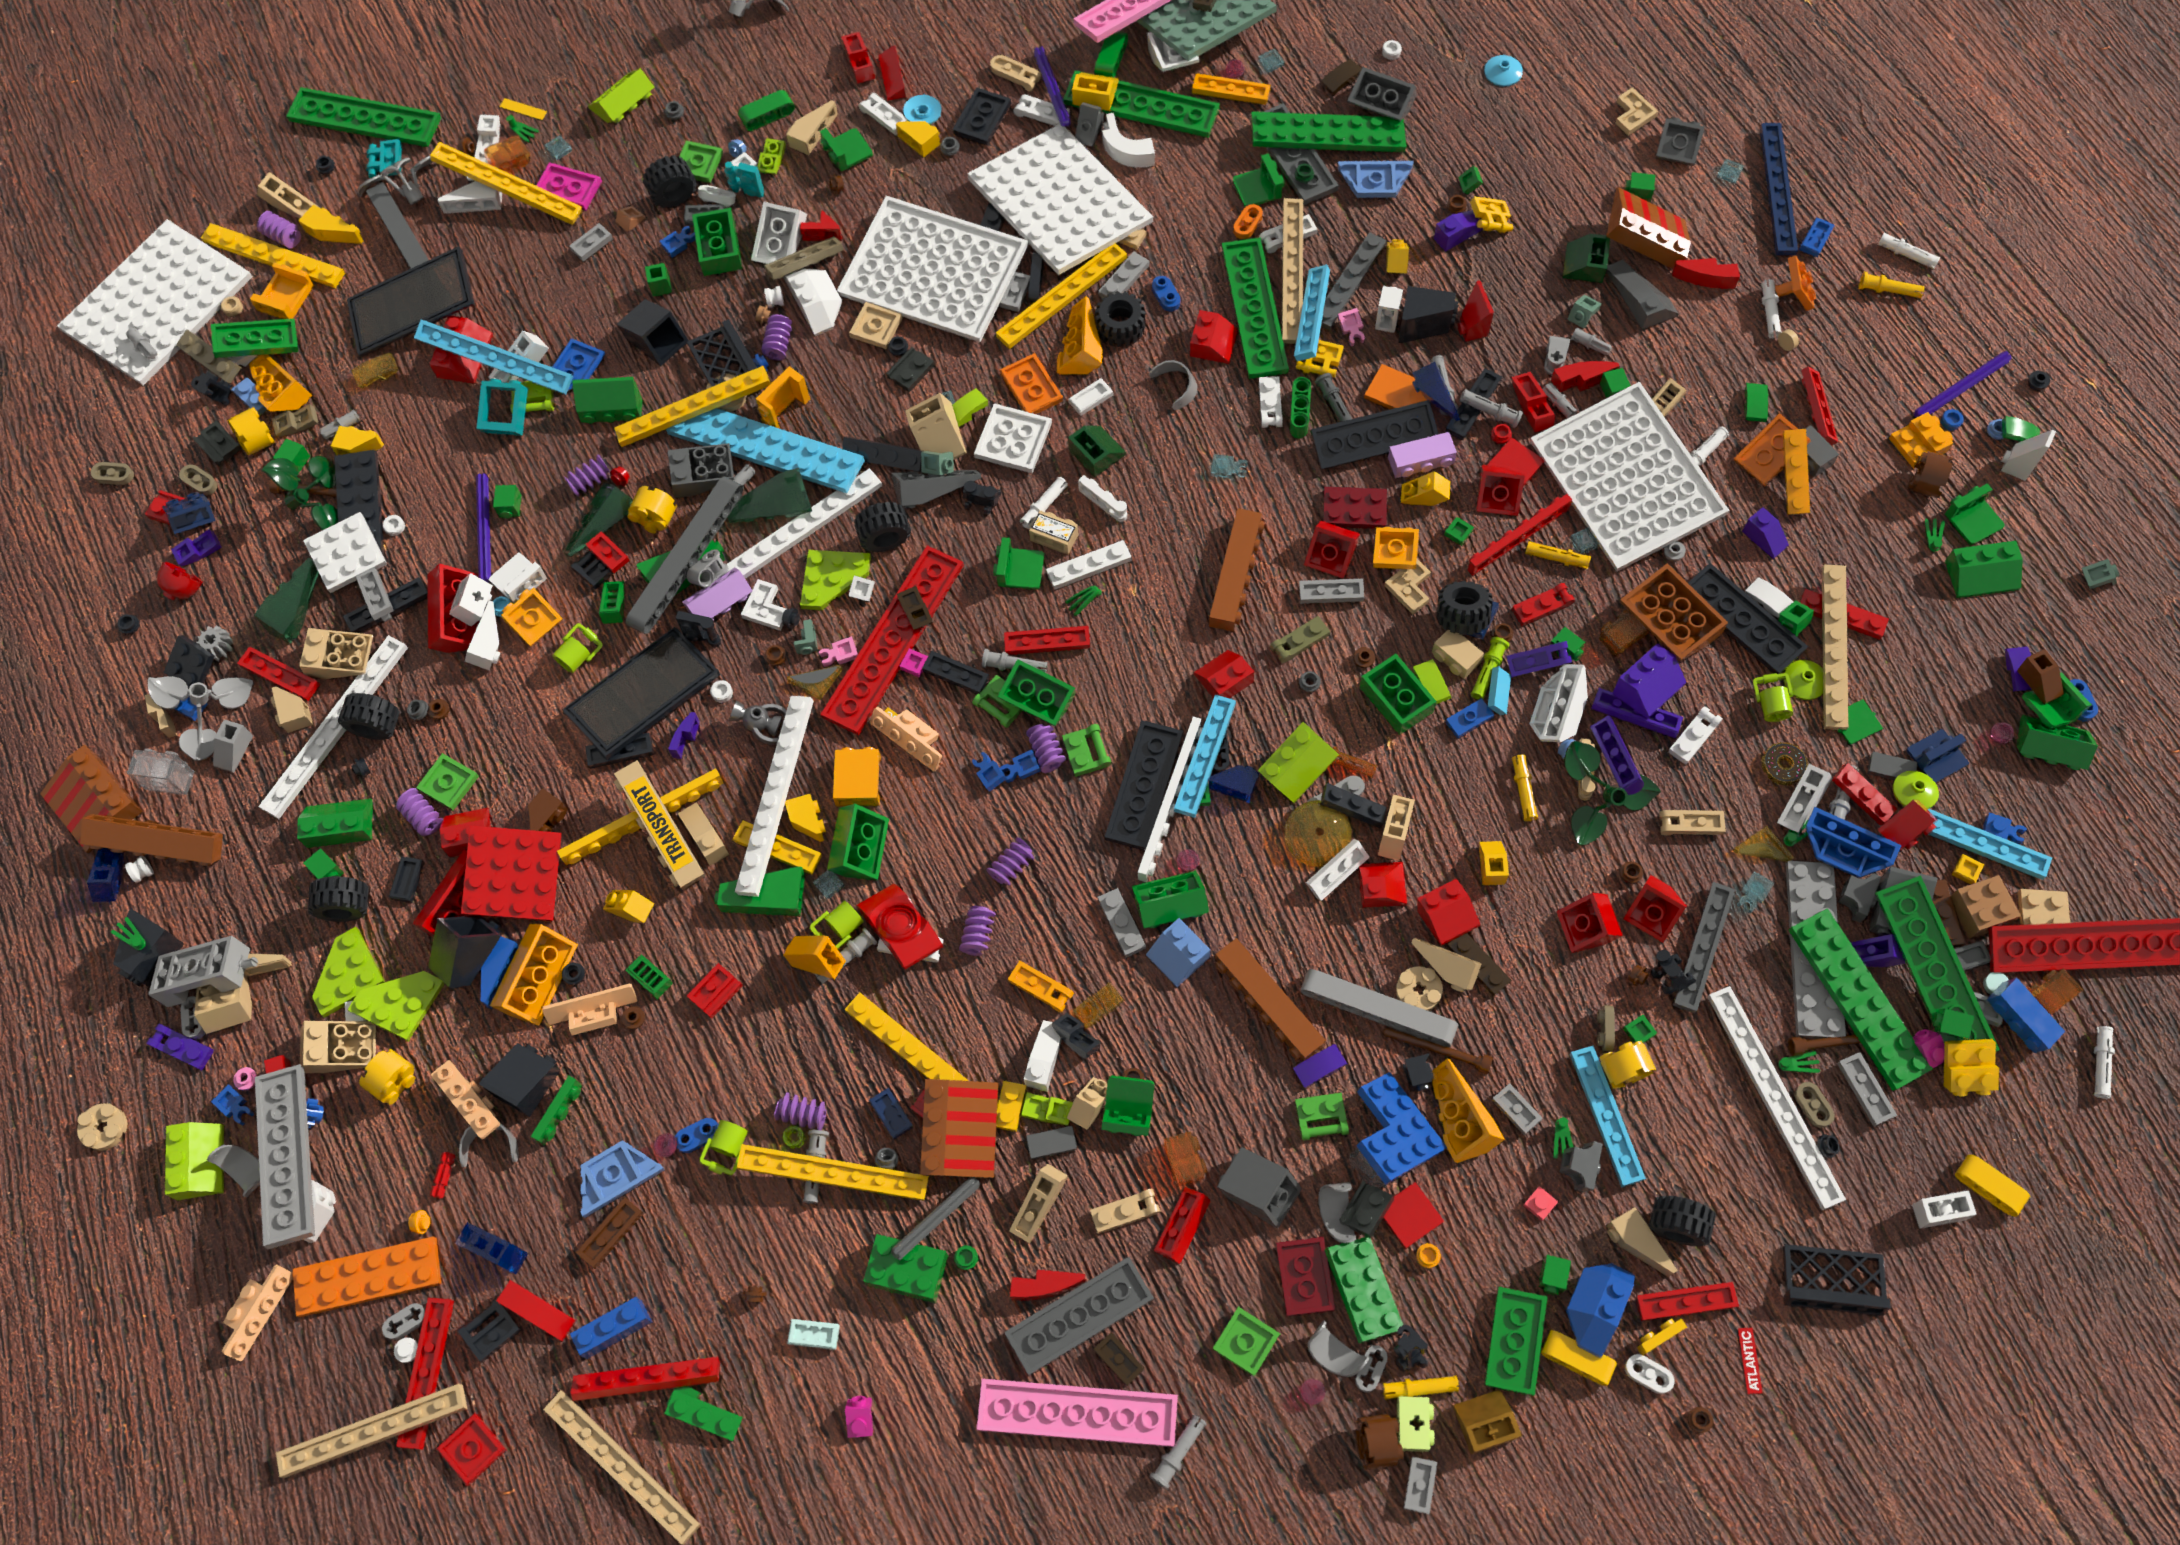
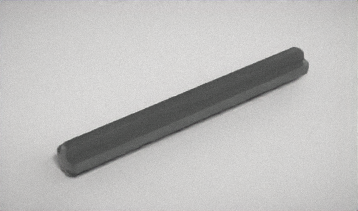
[891,1177,980,1260]

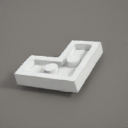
[741,579,786,631]

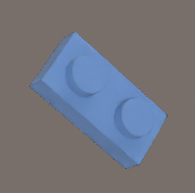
[231,377,268,416]

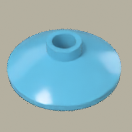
[1484,55,1523,87]
[903,95,941,125]

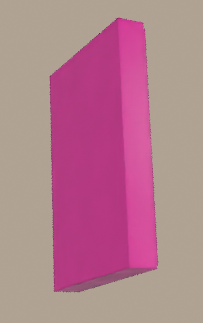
[536,162,602,211]

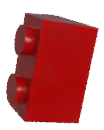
[1190,310,1238,364]
[1304,521,1360,578]
[1194,650,1254,699]
[1878,800,1938,851]
[440,808,491,858]
[1417,878,1480,946]
[1556,893,1623,953]

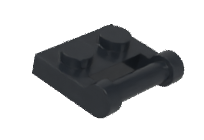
[570,551,614,590]
[676,611,721,647]
[457,1297,522,1363]

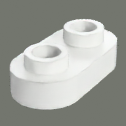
[698,185,735,207]
[1625,1354,1674,1394]

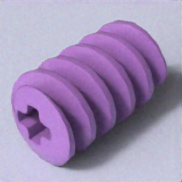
[257,211,301,248]
[761,314,792,361]
[564,455,610,496]
[1026,724,1066,773]
[396,788,443,836]
[986,837,1035,886]
[959,906,996,956]
[774,1092,826,1130]

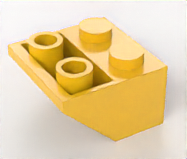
[1072,73,1119,111]

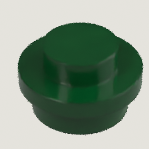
[1295,164,1314,183]

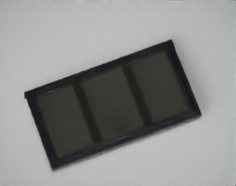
[347,246,475,357]
[562,626,720,760]

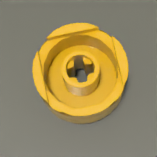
[227,407,275,456]
[627,486,677,533]
[1599,1041,1656,1089]
[359,1049,416,1105]

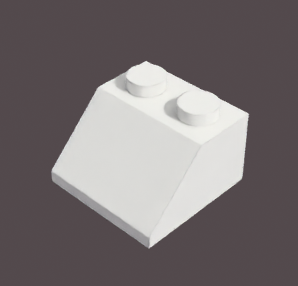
[303,1180,336,1243]

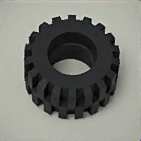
[643,155,697,208]
[1095,291,1145,347]
[854,502,911,552]
[1436,581,1493,635]
[338,693,400,740]
[308,876,369,922]
[1648,1195,1716,1246]

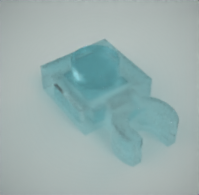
[1211,454,1248,478]
[1737,871,1774,914]

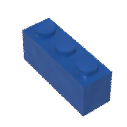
[1986,978,2065,1053]
[570,1297,652,1359]

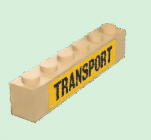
[614,760,706,890]

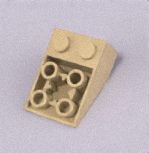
[905,393,966,460]
[300,628,373,679]
[194,974,252,1034]
[300,1021,376,1073]

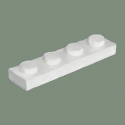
[1046,540,1132,590]

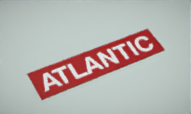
[1738,1328,1762,1394]

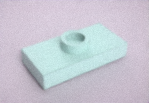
[787,1319,840,1350]

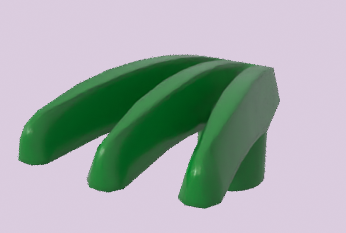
[506,115,539,143]
[1925,519,1945,552]
[1065,586,1102,616]
[1784,820,1808,846]
[111,917,146,950]
[1779,1051,1820,1073]
[1554,1117,1573,1159]

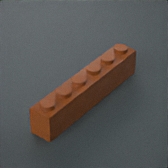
[1209,508,1265,632]
[80,814,223,866]
[1215,938,1326,1062]

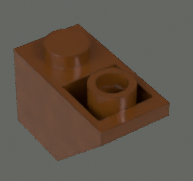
[2017,649,2064,705]
[528,788,568,832]

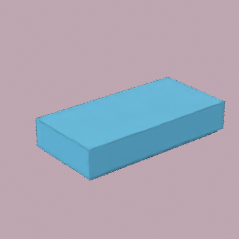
[1488,666,1511,715]

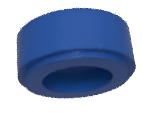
[1940,409,1964,431]

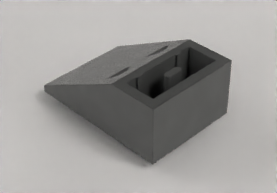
[668,443,734,498]

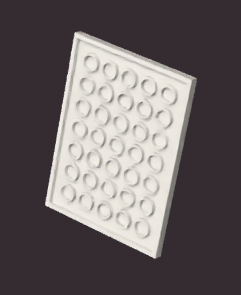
[967,125,1153,275]
[837,196,1028,342]
[57,220,252,386]
[1530,382,1729,572]

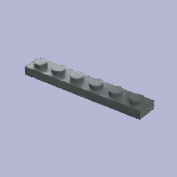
[1321,232,1387,331]
[1672,882,1735,1014]

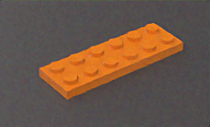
[293,1236,441,1317]

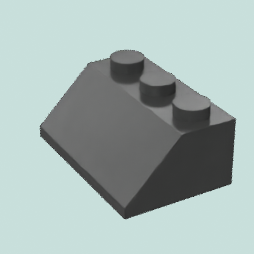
[1347,67,1416,121]

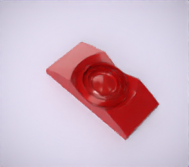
[856,883,943,970]

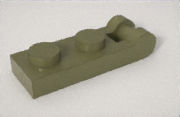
[1269,616,1331,664]

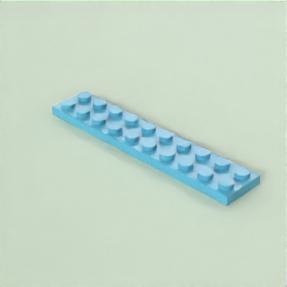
[666,408,865,493]

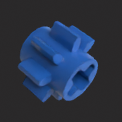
[306,1098,324,1128]

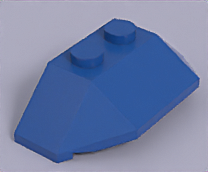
[1805,807,1901,878]
[1566,1263,1635,1358]

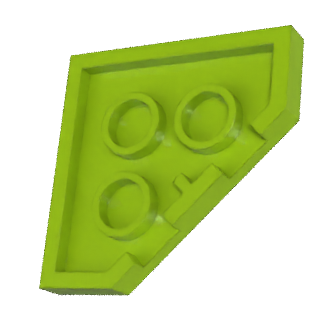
[800,550,871,610]
[312,927,385,1018]
[347,971,445,1042]

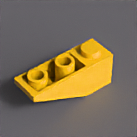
[298,205,363,244]

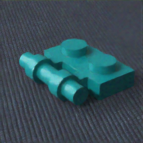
[366,139,402,178]
[724,162,765,198]

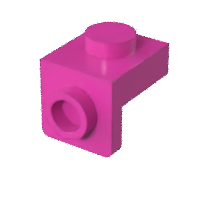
[1913,1029,1945,1068]
[845,1396,873,1438]

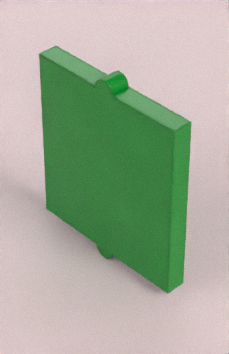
[1837,699,1884,745]

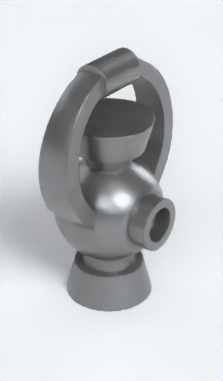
[729,701,787,745]

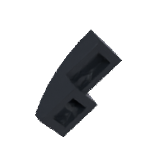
[1052,1012,1101,1060]

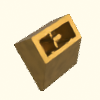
[1453,1389,1522,1455]

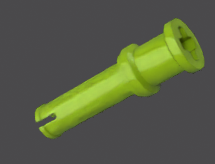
[1471,637,1510,700]

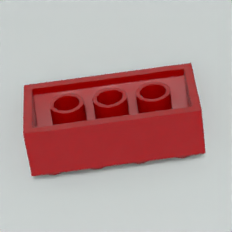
[427,564,479,653]
[412,850,469,938]

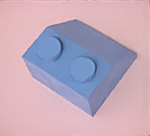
[1146,918,1210,987]

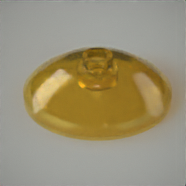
[1284,800,1352,867]

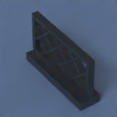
[687,319,764,391]
[1783,1244,1891,1316]

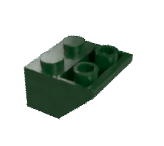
[1562,234,1610,283]
[1068,426,1126,477]

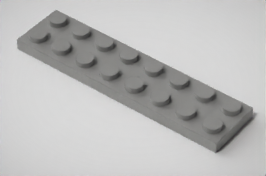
[1785,861,1846,1039]
[255,1064,315,1250]

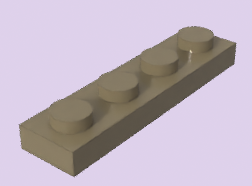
[764,236,844,280]
[176,329,241,383]

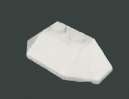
[784,269,842,336]
[1530,664,1588,742]

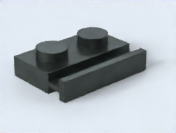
[886,347,935,393]
[193,421,242,466]
[1339,1181,1394,1239]

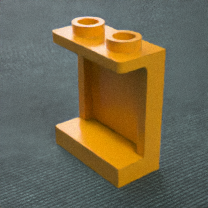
[250,263,314,319]
[756,366,810,428]
[833,747,881,807]

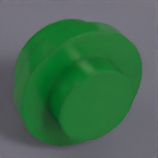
[954,1245,978,1270]

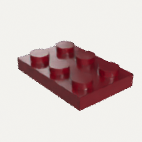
[1323,486,1387,529]
[1276,1237,1335,1317]

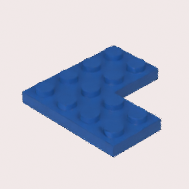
[1356,1072,1447,1185]

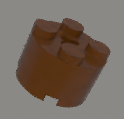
[1908,451,1953,498]
[1355,1414,1404,1470]

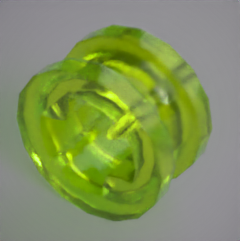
[783,1126,805,1149]

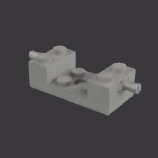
[149,936,258,1007]

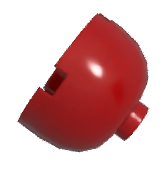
[156,562,203,600]

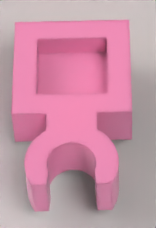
[1337,308,1365,346]
[819,636,858,667]

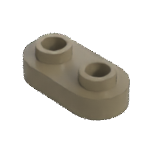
[91,462,134,485]
[179,464,217,496]
[1597,1005,1615,1051]
[1794,1082,1835,1128]

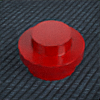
[1491,424,1512,444]
[610,466,630,486]

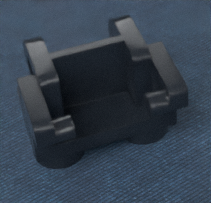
[191,371,233,406]
[963,481,1002,515]
[1650,950,1696,994]
[1394,1325,1428,1372]

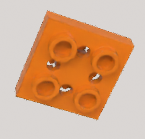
[1775,255,1816,311]

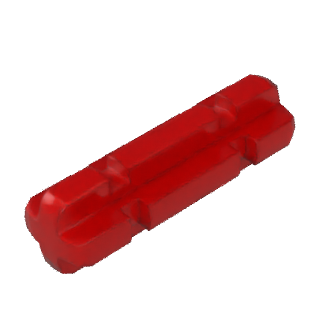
[430,1152,455,1199]

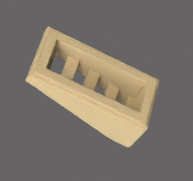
[1652,378,1686,417]
[244,954,292,976]

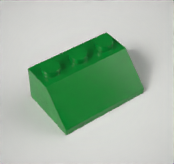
[572,377,642,424]
[1945,541,2023,598]
[997,659,1076,726]
[2016,714,2098,770]
[297,798,373,848]
[827,803,889,881]
[1132,870,1209,928]

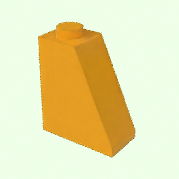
[783,935,846,980]

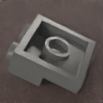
[1655,117,1705,166]

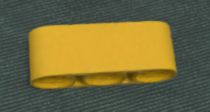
[1955,1154,2030,1217]
[1541,1330,1617,1386]

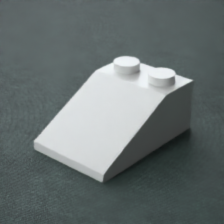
[1147,32,1199,72]
[751,202,807,264]

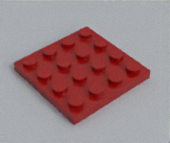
[461,825,561,921]

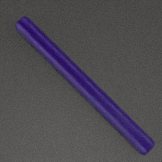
[1034,46,1071,127]
[1913,351,2012,418]
[476,473,491,583]

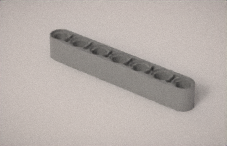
[1300,969,1458,1047]

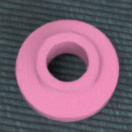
[233,1067,257,1091]

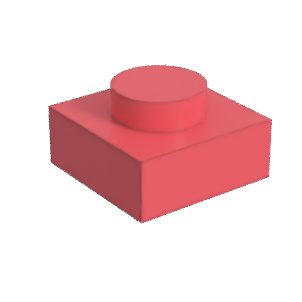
[1523,1186,1558,1221]

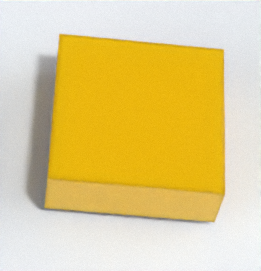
[1952,854,1984,884]

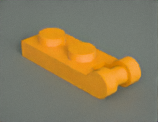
[1008,960,1074,1013]

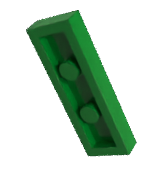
[531,1075,582,1146]
[664,1390,743,1441]

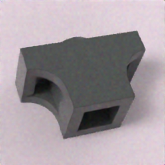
[1075,102,1104,147]
[1838,873,1881,923]
[1560,1141,1603,1193]

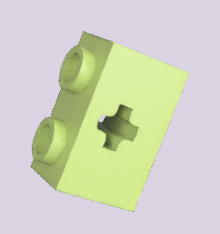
[1397,1396,1434,1452]

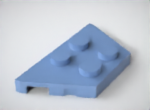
[1338,161,1413,198]
[581,1140,665,1218]

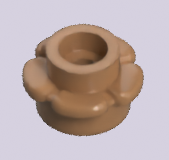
[755,306,771,325]

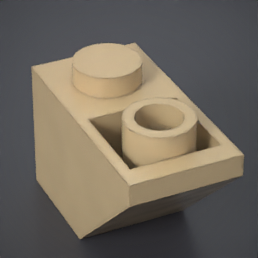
[271,687,313,733]
[1067,1077,1107,1130]

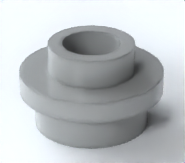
[1664,541,1686,562]

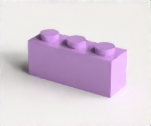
[1388,432,1457,478]
[682,567,753,620]

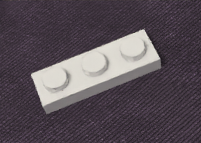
[1306,839,1369,901]

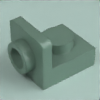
[1568,294,1601,328]
[921,451,954,475]
[2082,559,2120,589]
[793,619,818,655]

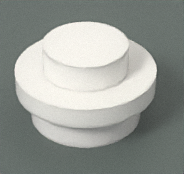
[394,1338,418,1363]

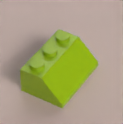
[588,68,655,123]
[1258,722,1339,803]
[165,1122,224,1200]

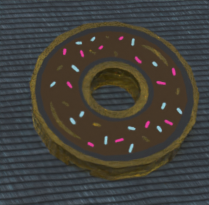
[1762,742,1808,785]

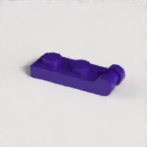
[1506,641,1572,677]
[146,1023,215,1071]

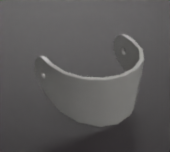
[1149,360,1198,410]
[459,1124,519,1167]
[207,1145,260,1198]
[1318,1182,1356,1243]
[1308,1320,1369,1377]

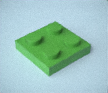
[679,141,723,183]
[416,753,479,811]
[1213,1307,1280,1377]

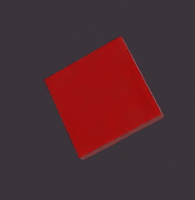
[1487,438,1544,487]
[1383,1182,1444,1250]
[436,1413,507,1486]

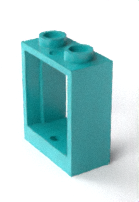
[476,378,528,436]

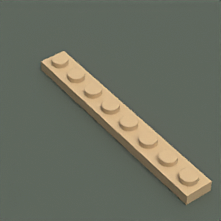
[1282,198,1303,344]
[1822,565,1848,730]
[276,1384,467,1478]
[543,1390,701,1545]

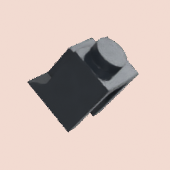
[1402,1053,1434,1093]

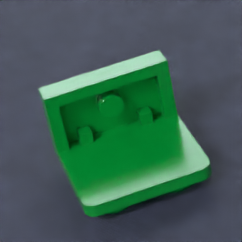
[819,128,873,172]
[1233,153,1284,207]
[1944,483,2005,545]
[993,537,1044,590]
[2022,673,2092,728]
[1102,1075,1155,1136]

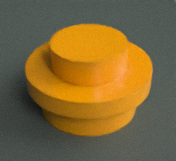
[408,1210,430,1234]
[1416,1244,1441,1268]

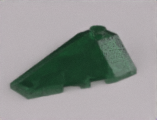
[727,468,812,523]
[563,482,633,557]
[254,558,319,644]

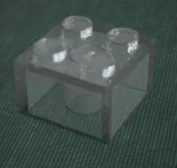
[127,749,195,795]

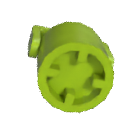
[552,623,602,673]
[1753,673,1794,722]
[810,901,863,949]
[699,1120,748,1176]

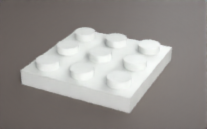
[974,403,1052,473]
[303,512,388,593]

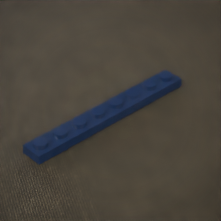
[1760,123,1798,255]

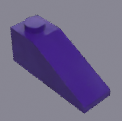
[1434,210,1483,252]

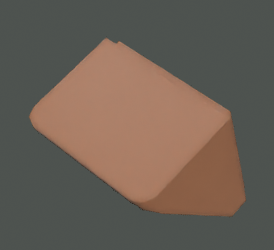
[616,206,645,232]

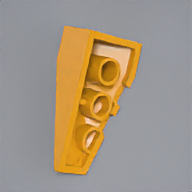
[1057,296,1102,374]
[249,354,312,412]
[1432,1058,1505,1163]

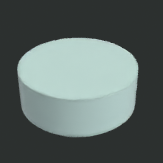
[1983,972,2009,995]

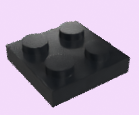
[163,635,215,689]

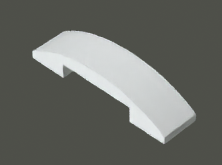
[467,115,500,181]

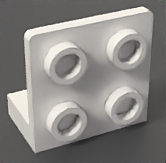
[489,553,547,604]

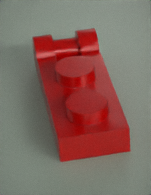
[1511,583,1575,627]

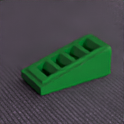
[599,581,625,624]
[625,954,673,1000]

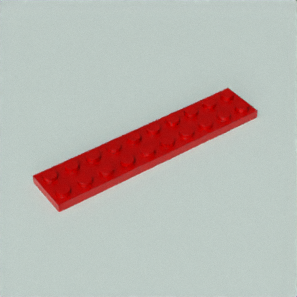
[821,545,964,736]
[1988,918,2180,973]

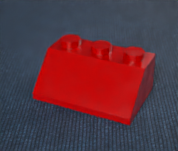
[429,315,493,384]

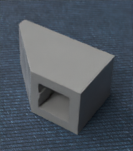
[213,719,253,773]

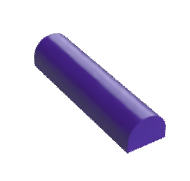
[1591,688,1683,739]
[1590,715,1644,795]

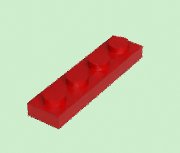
[1801,366,1838,446]
[1800,589,1889,640]
[1004,626,1090,655]
[237,646,320,701]
[1635,1282,1739,1321]

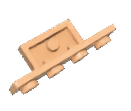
[870,707,942,771]
[542,984,637,1035]
[431,1060,500,1139]
[222,1265,293,1361]

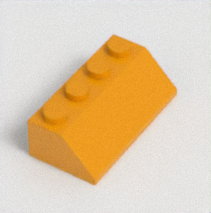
[490,924,578,1026]

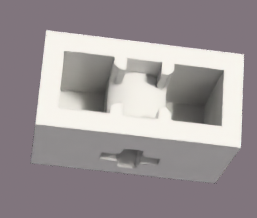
[1375,286,1403,333]
[449,573,493,626]
[1912,1191,1977,1229]

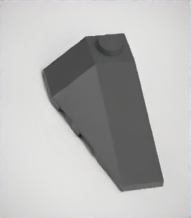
[1606,260,1679,330]
[892,470,981,508]

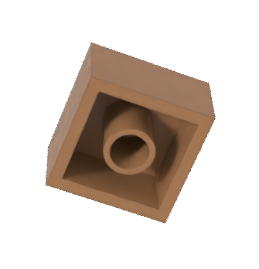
[1951,875,2021,939]

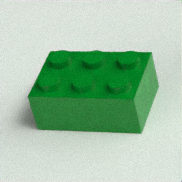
[692,208,742,276]
[1360,654,1437,735]
[863,1234,948,1303]

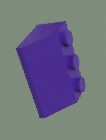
[1612,643,1686,719]

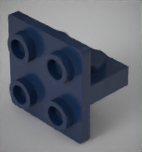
[162,492,216,534]
[1906,729,1969,783]

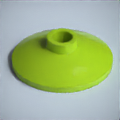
[1783,660,1823,700]
[1893,771,1939,809]

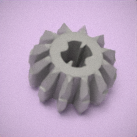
[195,625,233,662]

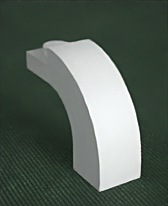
[1102,113,1155,167]

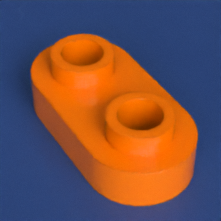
[1234,204,1263,239]

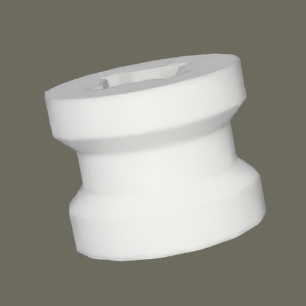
[764,286,784,308]
[125,856,154,883]

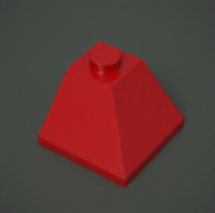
[1457,280,1494,342]
[1476,465,1525,516]
[1358,862,1407,908]
[1623,875,1687,943]

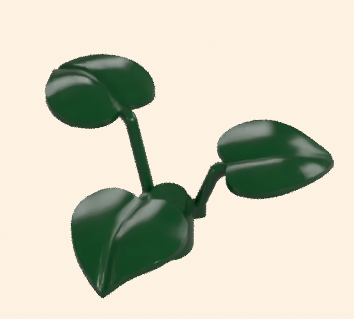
[261,456,338,531]
[1564,741,1661,845]

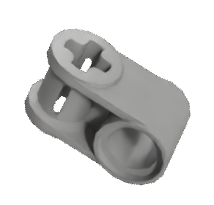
[1544,335,1570,376]
[687,549,729,587]

